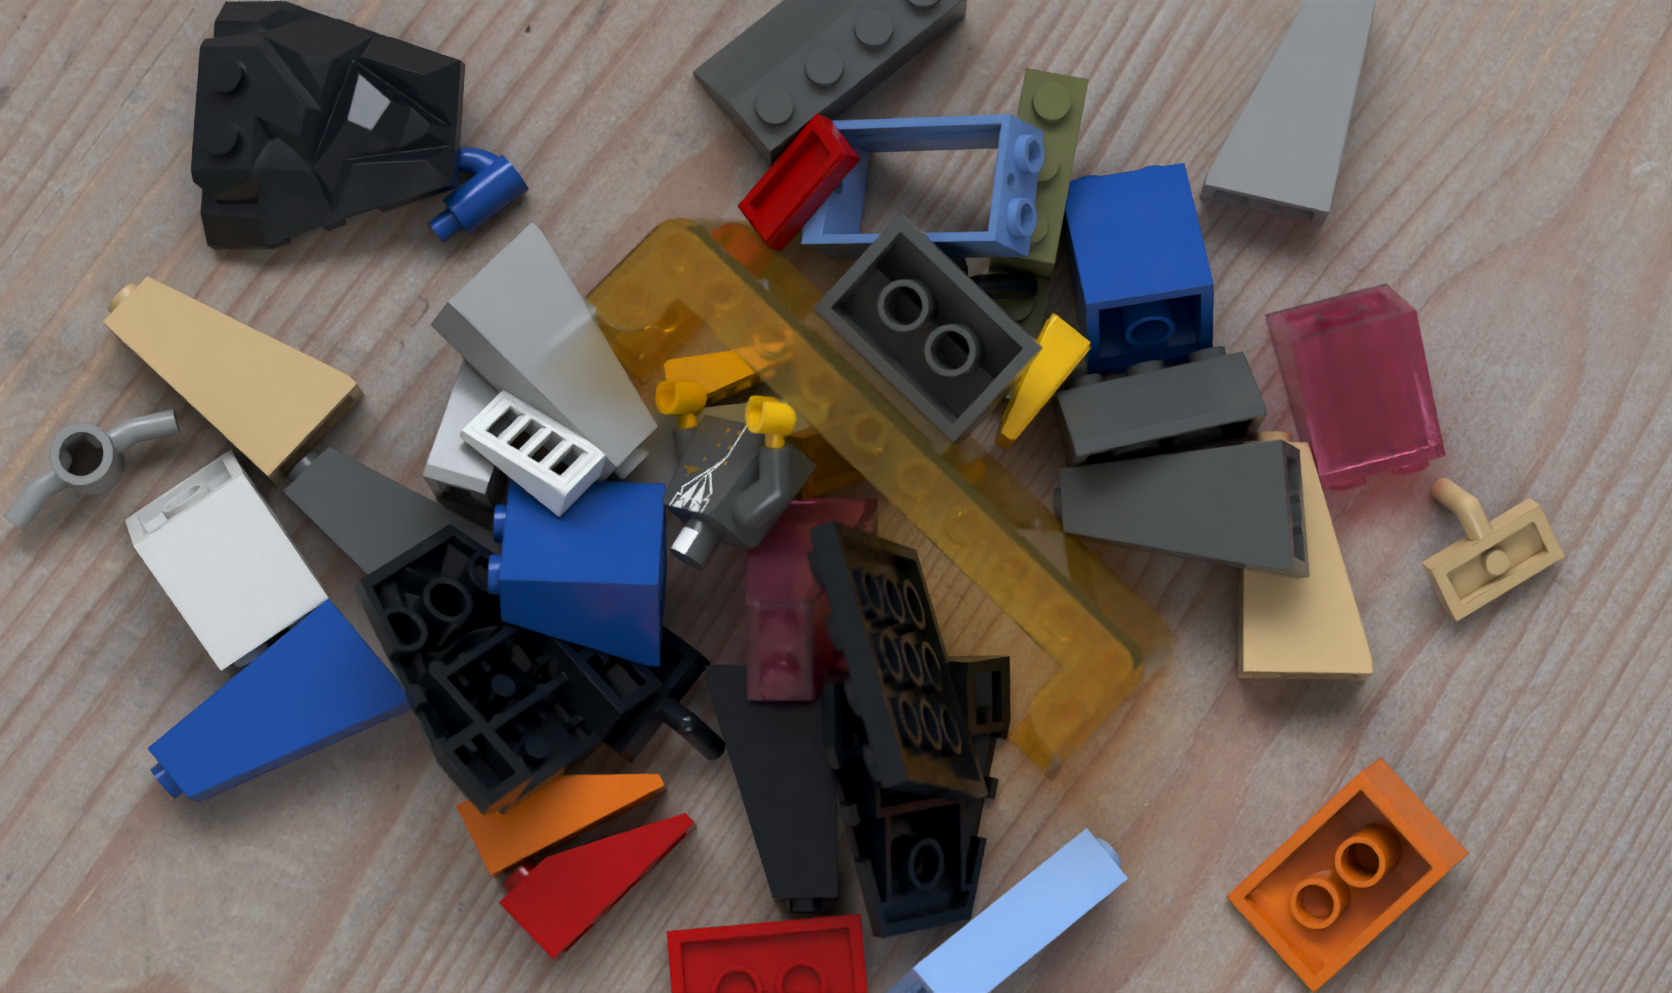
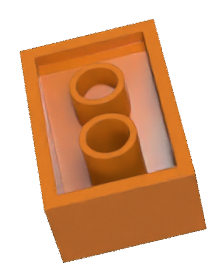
[1226,757,1469,993]

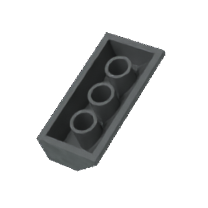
[693,0,967,167]

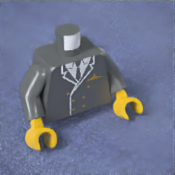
[655,380,817,571]

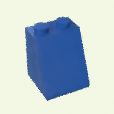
[1062,163,1214,376]
[488,478,667,666]

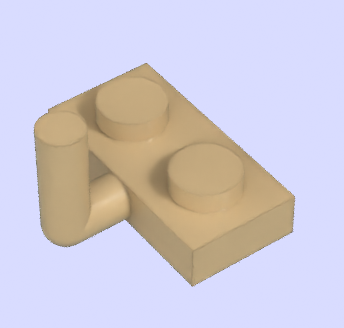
[1421,478,1565,622]

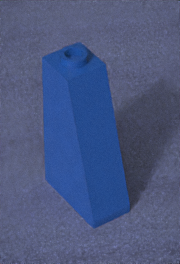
[147,599,411,803]

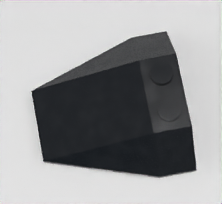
[821,655,1011,938]

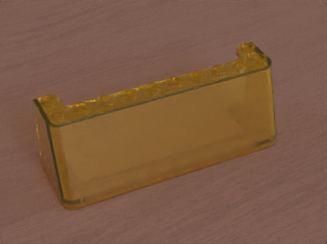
[584,218,1174,782]

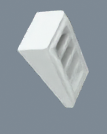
[460,390,607,517]

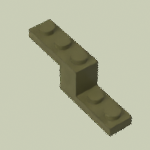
[988,68,1089,403]

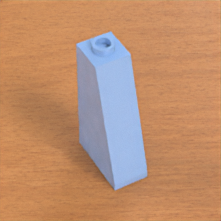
[886,828,1128,993]

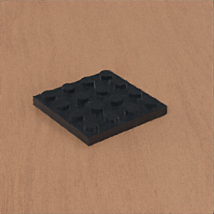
[807,520,988,803]

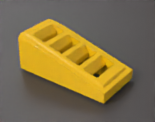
[994,313,1091,450]
[663,342,793,407]

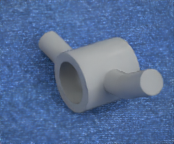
[4,409,180,532]

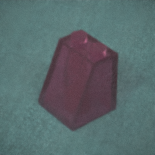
[1265,283,1446,491]
[745,498,878,700]

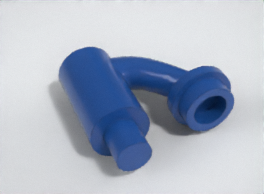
[428,147,529,243]

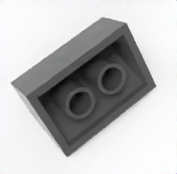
[813,213,1043,443]
[1053,346,1267,468]

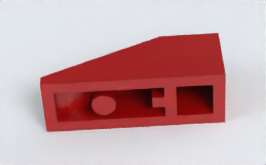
[499,813,696,962]

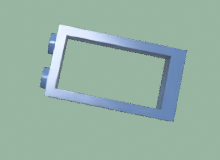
[801,114,1045,260]

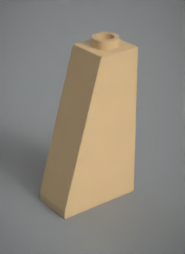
[103,276,364,486]
[1237,431,1373,681]

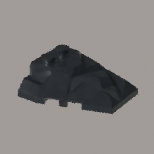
[191,1,465,249]
[355,524,663,815]

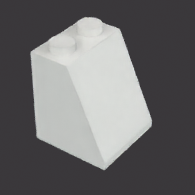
[125,449,329,671]

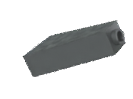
[1053,439,1310,579]
[283,446,503,575]

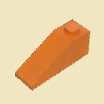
[455,774,668,879]

